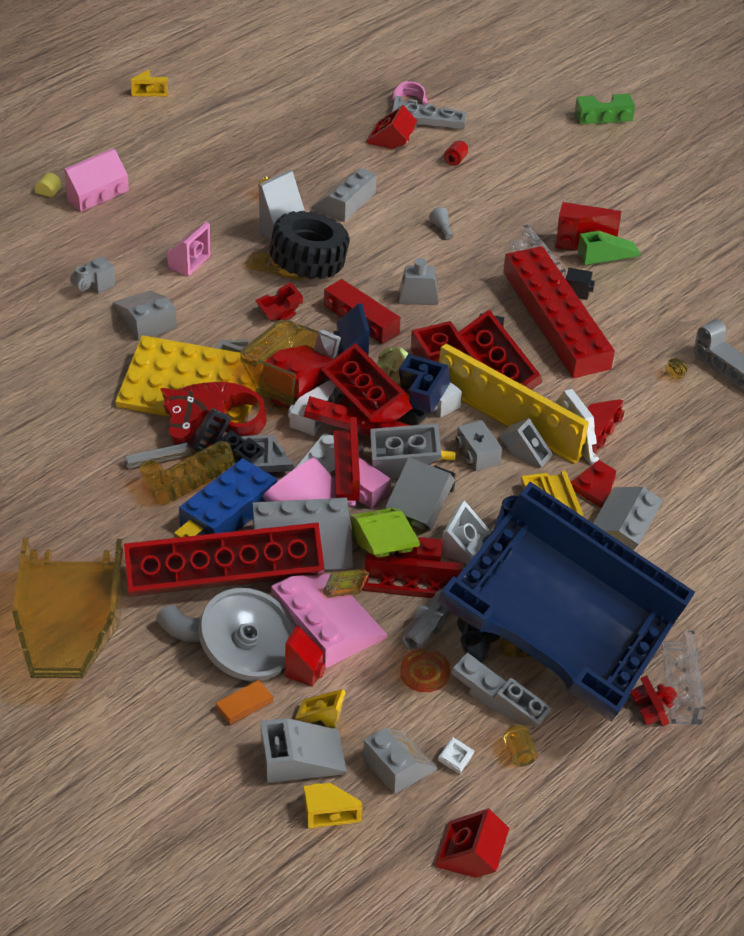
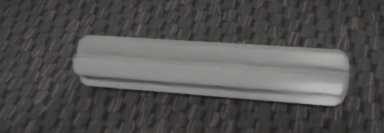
[125,443,192,469]

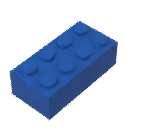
[179,458,277,534]

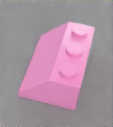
[64,148,129,212]

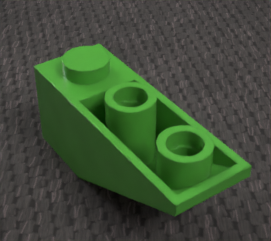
[578,231,641,265]

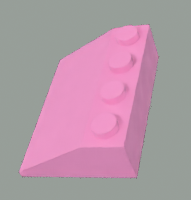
[271,574,387,668]

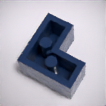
[399,354,450,414]

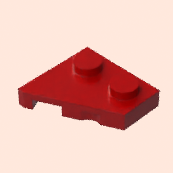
[571,460,617,508]

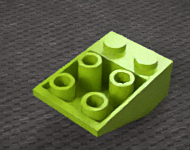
[350,507,420,557]

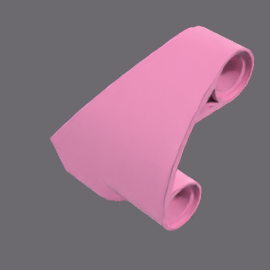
[262,457,356,508]

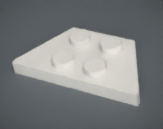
[556,389,599,465]

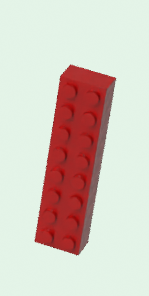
[503,246,615,379]
[124,522,325,597]

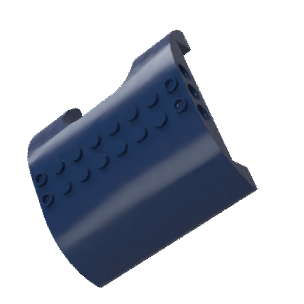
[437,482,695,722]

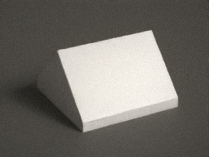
[442,500,491,564]

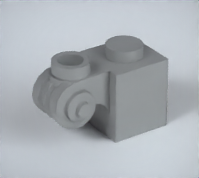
[70,256,116,293]

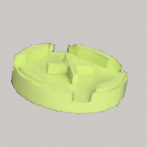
[377,347,408,388]

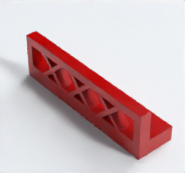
[333,417,360,501]
[362,553,462,598]

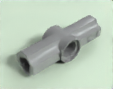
[402,589,450,652]

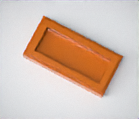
[216,680,273,725]

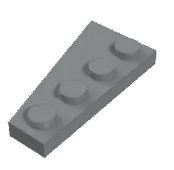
[392,95,466,129]

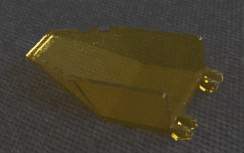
[12,538,125,678]

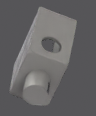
[399,258,438,305]

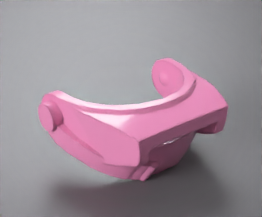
[392,81,428,105]

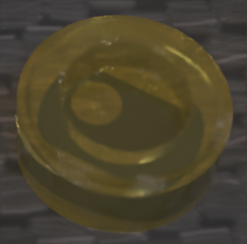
[665,358,688,379]

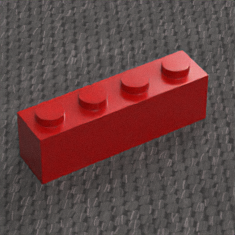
[324,279,401,344]

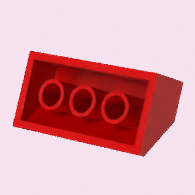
[454,309,542,390]
[321,343,412,422]

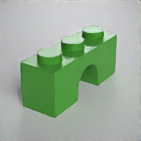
[575,94,635,124]

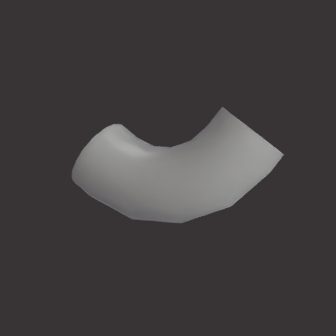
[156,605,201,643]

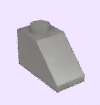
[499,418,553,468]

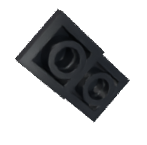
[215,430,266,463]

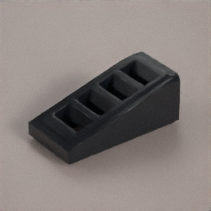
[188,407,232,457]

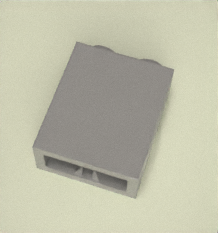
[386,457,455,530]

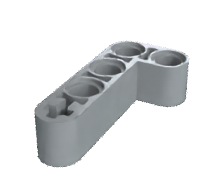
[694,319,744,390]

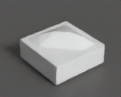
[438,737,475,774]

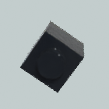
[565,268,595,300]

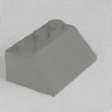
[312,168,377,222]
[593,487,663,550]

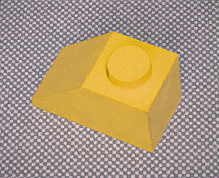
[304,783,362,828]

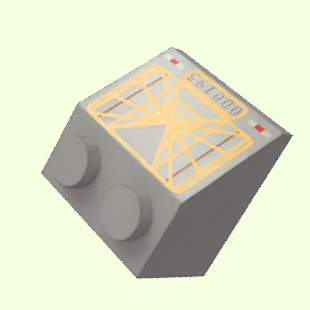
[363,728,437,795]

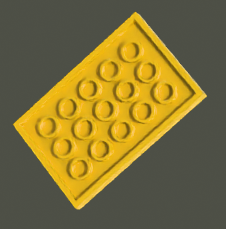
[115,335,267,423]

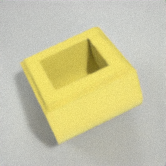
[35,172,61,197]

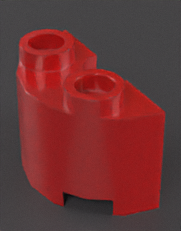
[255,283,303,322]

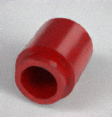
[444,141,468,166]

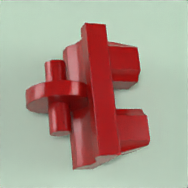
[631,675,677,726]

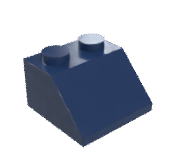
[333,303,370,356]

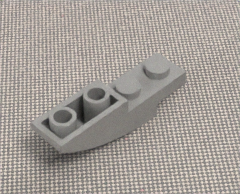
[451,653,552,727]

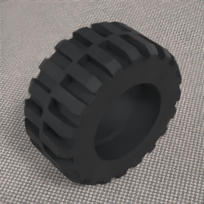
[269,211,350,279]

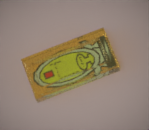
[322,568,369,598]

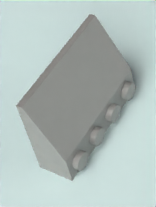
[253,498,353,572]

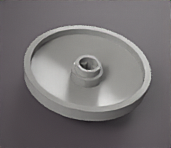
[198,588,296,681]

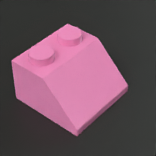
[166,222,211,276]

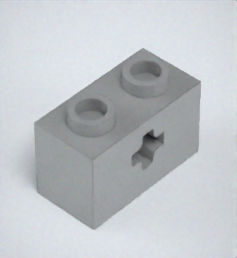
[455,420,502,471]

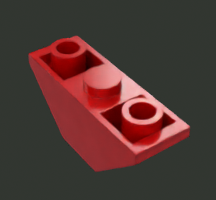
[587,399,625,454]

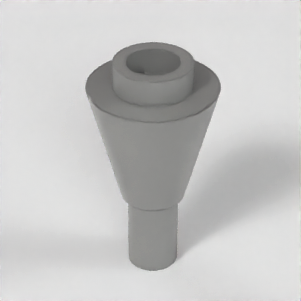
[429,207,453,240]

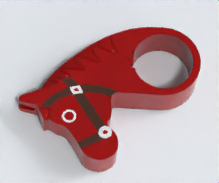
[160,382,267,445]

